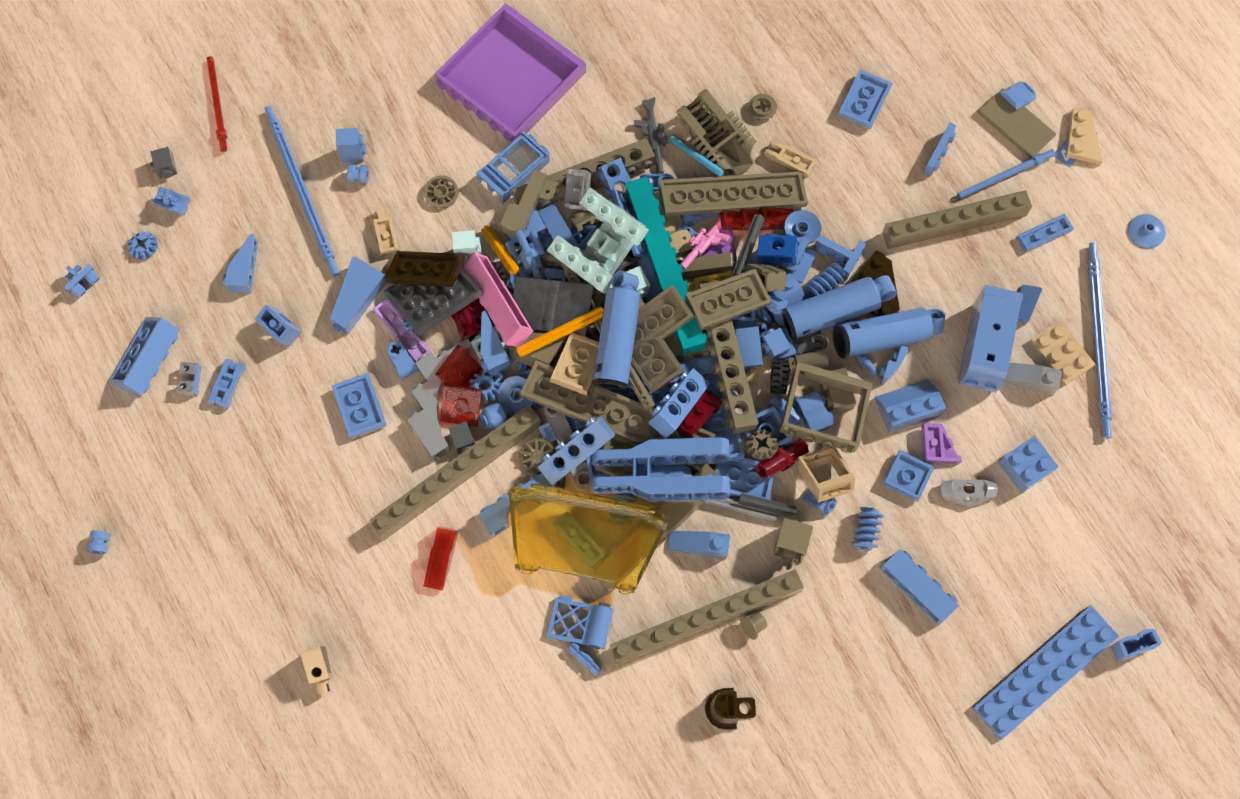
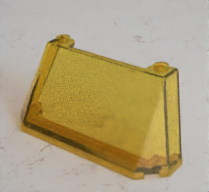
[509,483,670,594]

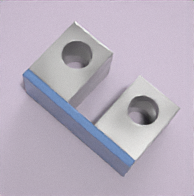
[177,362,202,396]

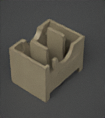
[773,518,813,563]

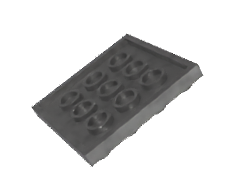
[383,252,483,336]

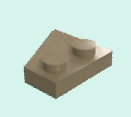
[569,210,598,232]

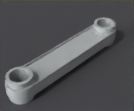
[544,406,591,489]

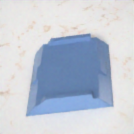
[1000,82,1037,110]

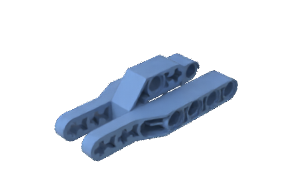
[591,437,730,502]

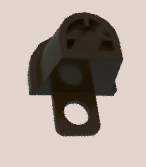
[705,688,756,730]

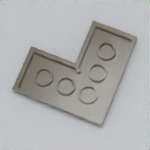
[631,285,695,394]

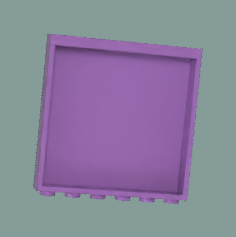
[434,3,586,142]

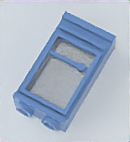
[476,131,550,204]

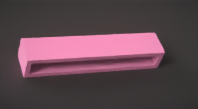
[461,252,533,347]

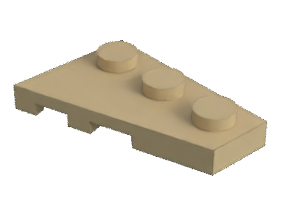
[1065,107,1103,165]

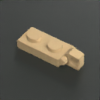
[373,205,400,256]

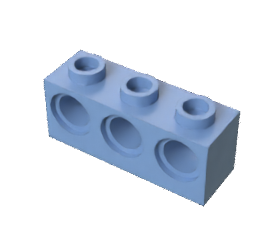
[597,158,631,208]

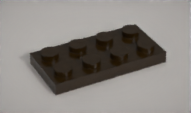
[384,251,466,287]

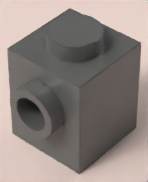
[150,147,178,179]

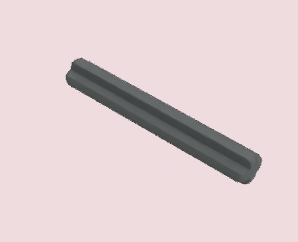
[732,214,764,277]

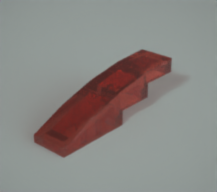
[719,206,793,231]

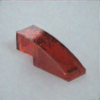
[423,526,459,591]

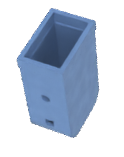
[958,285,1023,393]

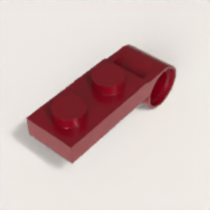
[677,389,722,438]

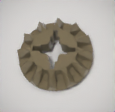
[748,94,777,121]
[541,252,563,270]
[746,429,778,460]

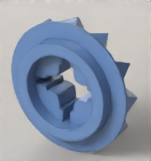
[127,231,158,259]

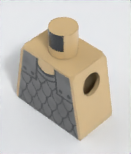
[300,646,333,695]

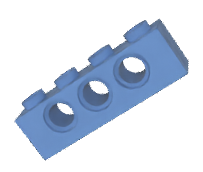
[648,368,710,439]
[538,416,616,485]

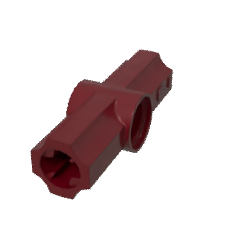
[756,439,810,479]

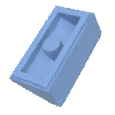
[1018,285,1043,324]

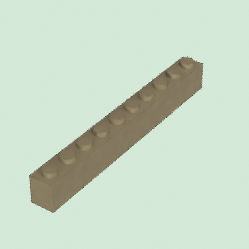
[369,405,541,540]
[610,569,804,667]

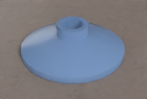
[784,210,821,244]
[1128,214,1166,248]
[498,376,534,414]

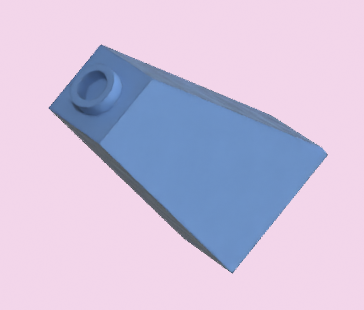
[330,256,386,334]

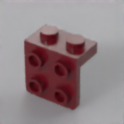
[451,298,495,342]

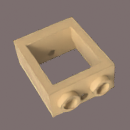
[798,447,855,503]

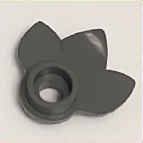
[792,330,828,355]

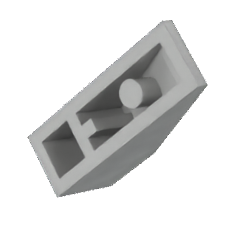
[1004,363,1063,396]

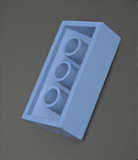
[108,317,180,395]

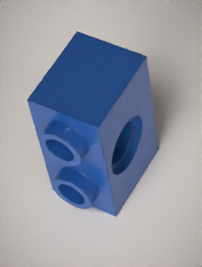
[757,234,798,265]

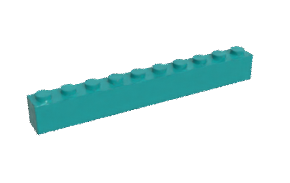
[625,176,707,356]

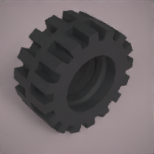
[770,359,789,394]

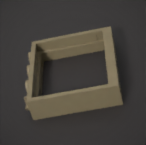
[779,362,873,453]

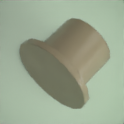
[740,612,767,640]

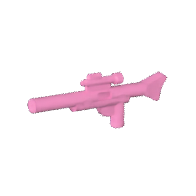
[681,212,732,271]

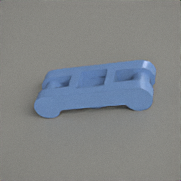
[208,359,245,409]

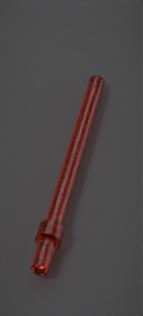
[206,56,228,152]

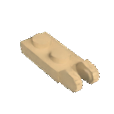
[764,140,817,178]

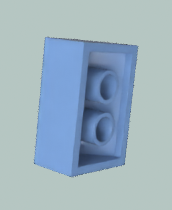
[874,380,946,433]

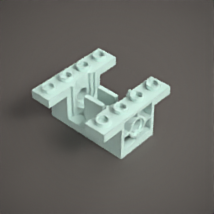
[547,188,649,294]

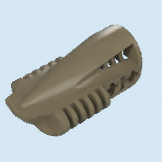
[676,89,757,175]

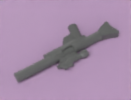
[633,97,668,174]

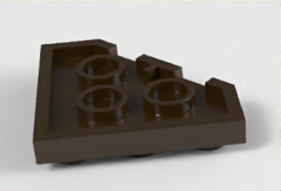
[850,250,900,317]

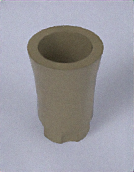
[788,347,829,376]

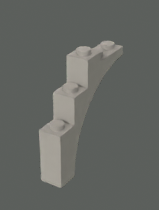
[407,338,473,462]

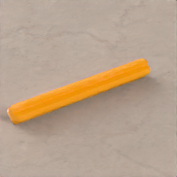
[516,307,604,357]

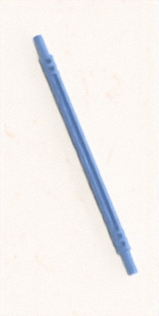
[265,106,339,277]
[1088,242,1112,439]

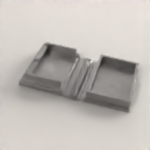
[513,277,594,336]

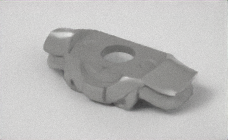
[940,479,998,507]

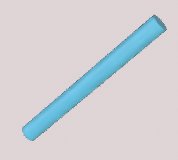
[669,136,724,176]

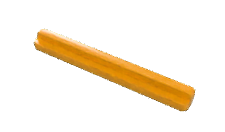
[481,225,519,275]

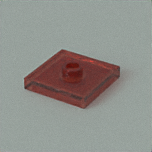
[435,344,482,398]
[440,383,482,427]

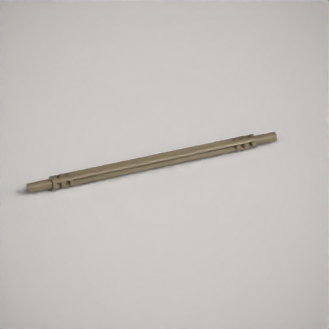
[557,259,657,417]

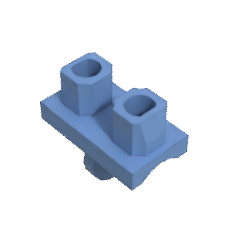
[151,187,191,215]
[64,264,99,298]

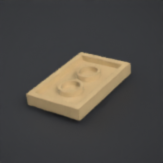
[1029,320,1096,386]
[550,332,599,395]

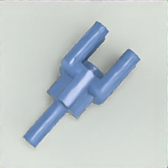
[505,230,545,280]

